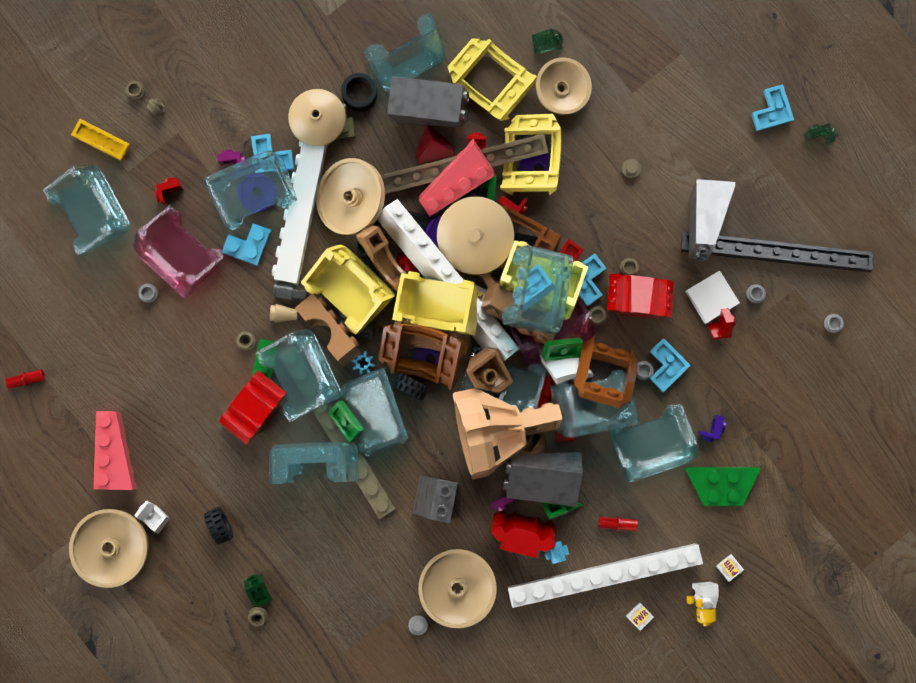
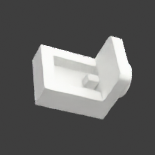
[135,501,170,534]

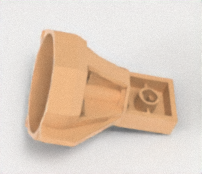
[453,388,563,480]

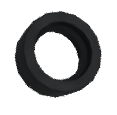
[341,73,378,111]

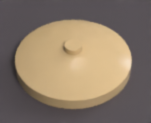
[316,158,385,235]
[437,196,514,274]
[69,509,149,588]
[418,549,497,628]

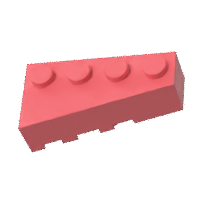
[419,139,495,216]
[94,411,137,490]

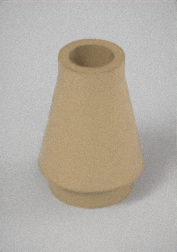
[269,304,297,323]

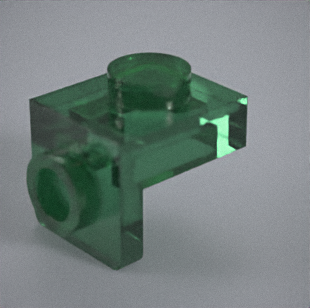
[532,29,563,54]
[803,123,836,146]

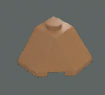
[466,348,513,393]

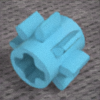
[352,351,375,375]
[545,541,569,564]

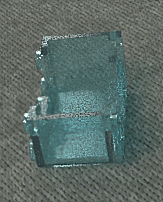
[502,245,573,334]
[269,442,359,484]

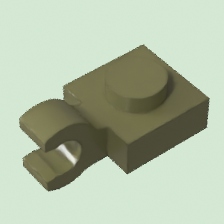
[337,104,355,139]

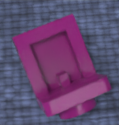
[217,150,247,173]
[490,490,515,512]

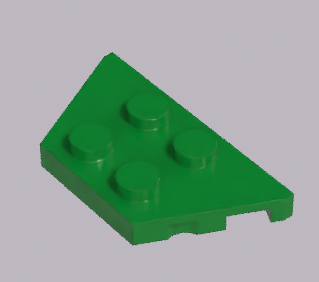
[685,467,760,506]

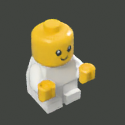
[686,582,719,626]

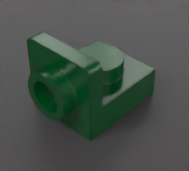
[244,573,272,608]

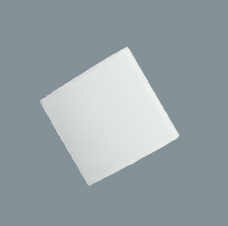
[685,271,740,324]
[541,356,593,384]

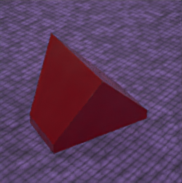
[415,125,455,164]

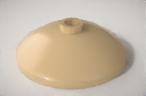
[535,57,592,115]
[288,89,346,146]

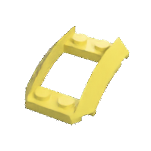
[448,39,537,121]
[500,114,561,196]

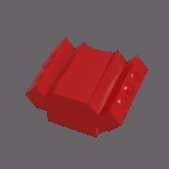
[607,274,674,319]
[219,370,287,445]
[491,510,557,558]

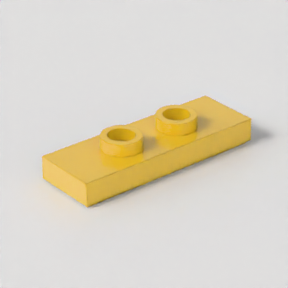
[71,119,131,162]

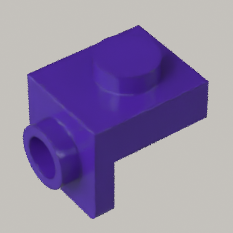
[698,415,726,442]

